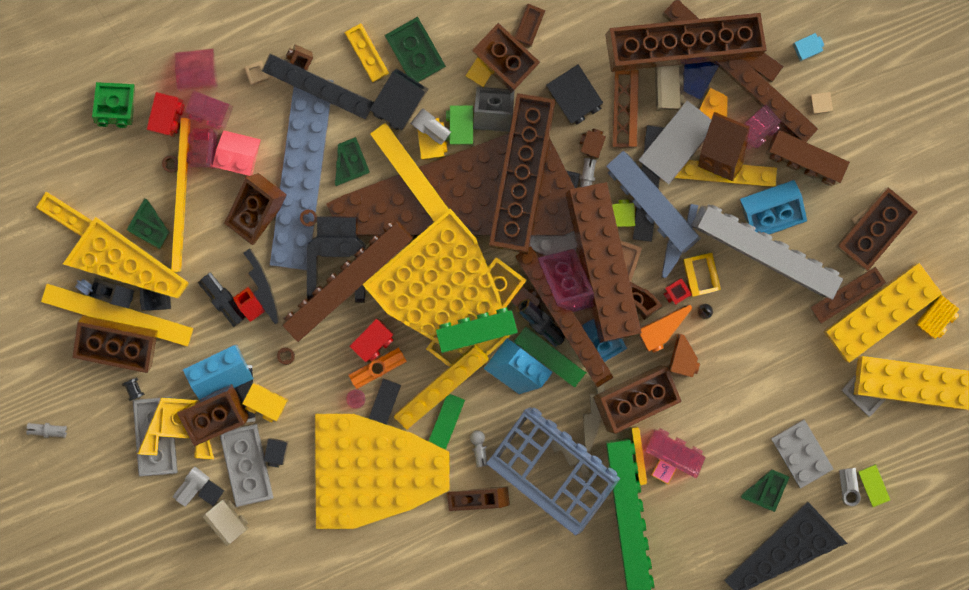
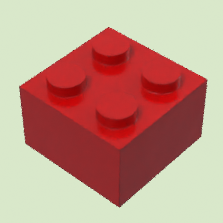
[147,92,185,137]
[349,318,395,362]

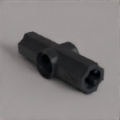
[198,272,246,327]
[516,298,565,347]

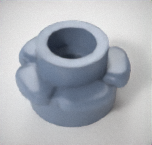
[75,279,93,295]

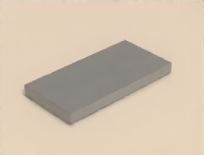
[639,101,711,184]
[133,397,178,476]
[220,424,274,507]

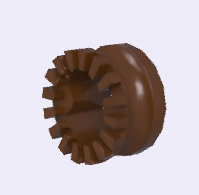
[162,155,178,173]
[300,209,317,227]
[277,348,295,365]

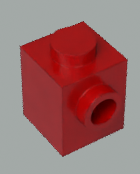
[663,278,692,305]
[233,287,265,322]

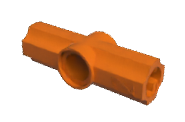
[349,347,407,390]

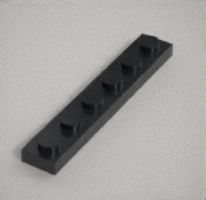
[262,53,374,120]

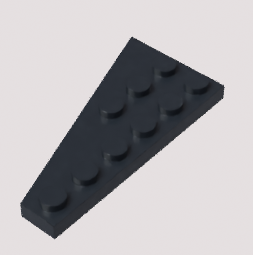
[724,501,848,590]

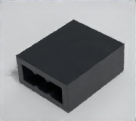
[546,64,603,125]
[370,68,429,130]

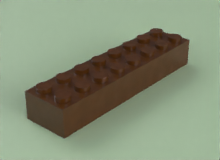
[605,13,767,72]
[489,93,556,254]
[565,182,642,343]

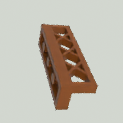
[613,70,639,148]

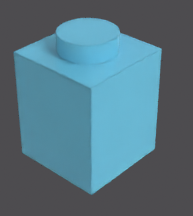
[792,33,824,62]

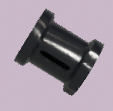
[122,377,145,401]

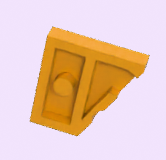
[699,88,727,119]

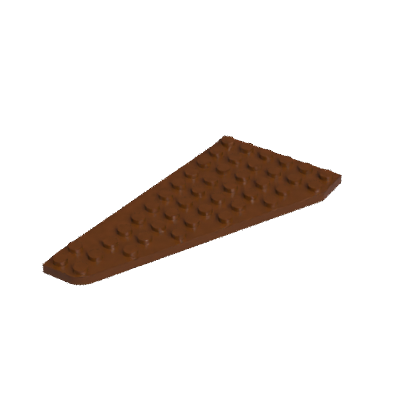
[326,133,575,236]

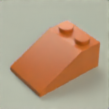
[639,305,692,353]

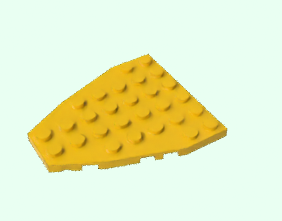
[363,209,510,356]
[315,413,450,529]

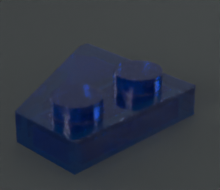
[683,62,719,100]

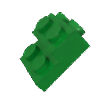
[92,82,135,128]

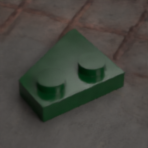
[335,137,370,186]
[127,198,170,249]
[740,469,790,512]

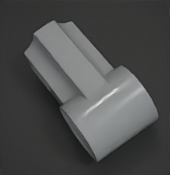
[410,108,451,145]
[173,467,210,507]
[839,468,861,506]

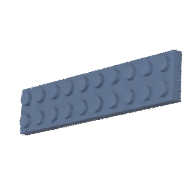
[270,80,334,270]

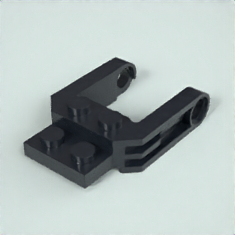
[307,216,366,303]

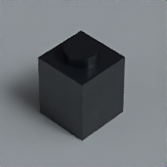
[264,438,289,468]

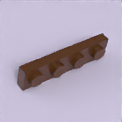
[810,267,886,324]

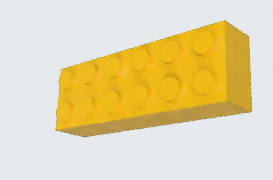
[426,257,526,367]
[823,263,942,363]
[853,356,969,410]

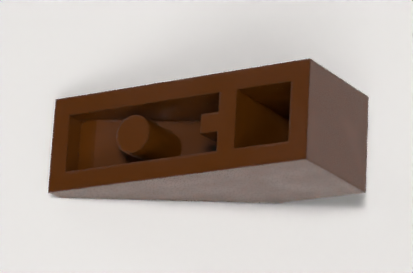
[447,486,510,511]

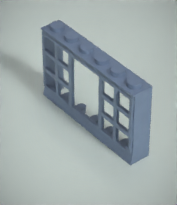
[486,407,620,536]

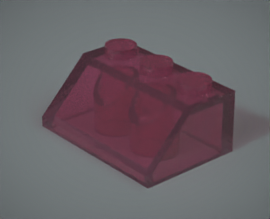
[538,249,594,312]
[643,428,706,479]

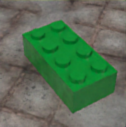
[436,307,518,353]

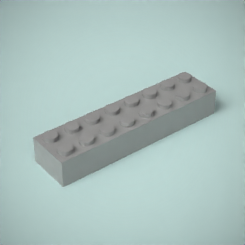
[691,204,843,299]

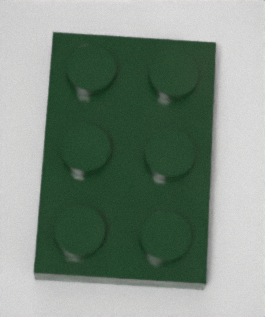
[384,16,446,82]

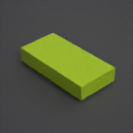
[857,464,891,507]

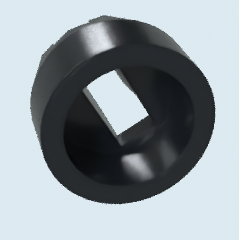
[697,304,713,319]

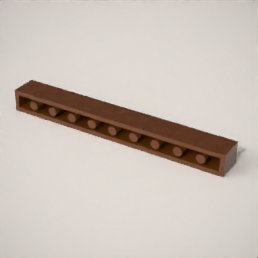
[662,0,818,142]

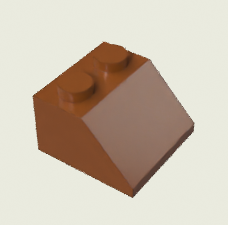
[669,333,700,377]

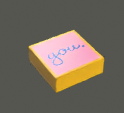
[651,458,677,484]

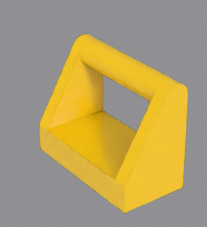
[682,253,721,297]

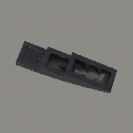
[244,248,280,325]

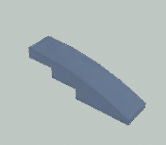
[661,204,699,278]

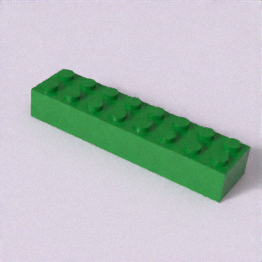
[606,438,655,590]

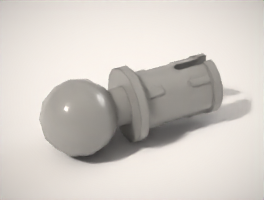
[470,430,488,467]

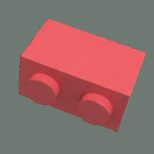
[212,131,261,176]

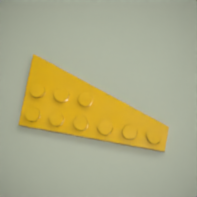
[63,217,189,299]

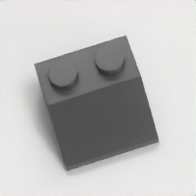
[473,87,515,132]

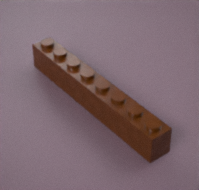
[282,220,413,342]
[515,246,614,388]

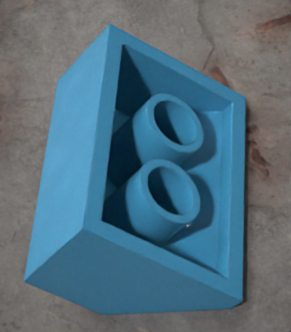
[740,180,807,234]
[484,338,553,394]
[183,345,254,400]

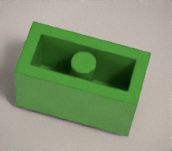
[446,106,473,145]

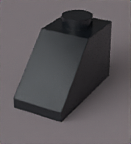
[89,278,135,309]

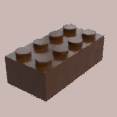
[766,130,850,186]
[836,187,918,271]
[72,315,158,373]
[593,365,682,434]

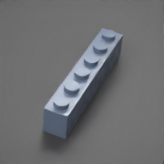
[607,151,701,253]

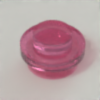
[346,389,366,409]

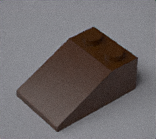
[472,23,540,93]
[698,112,750,181]
[224,173,287,245]
[177,384,249,446]

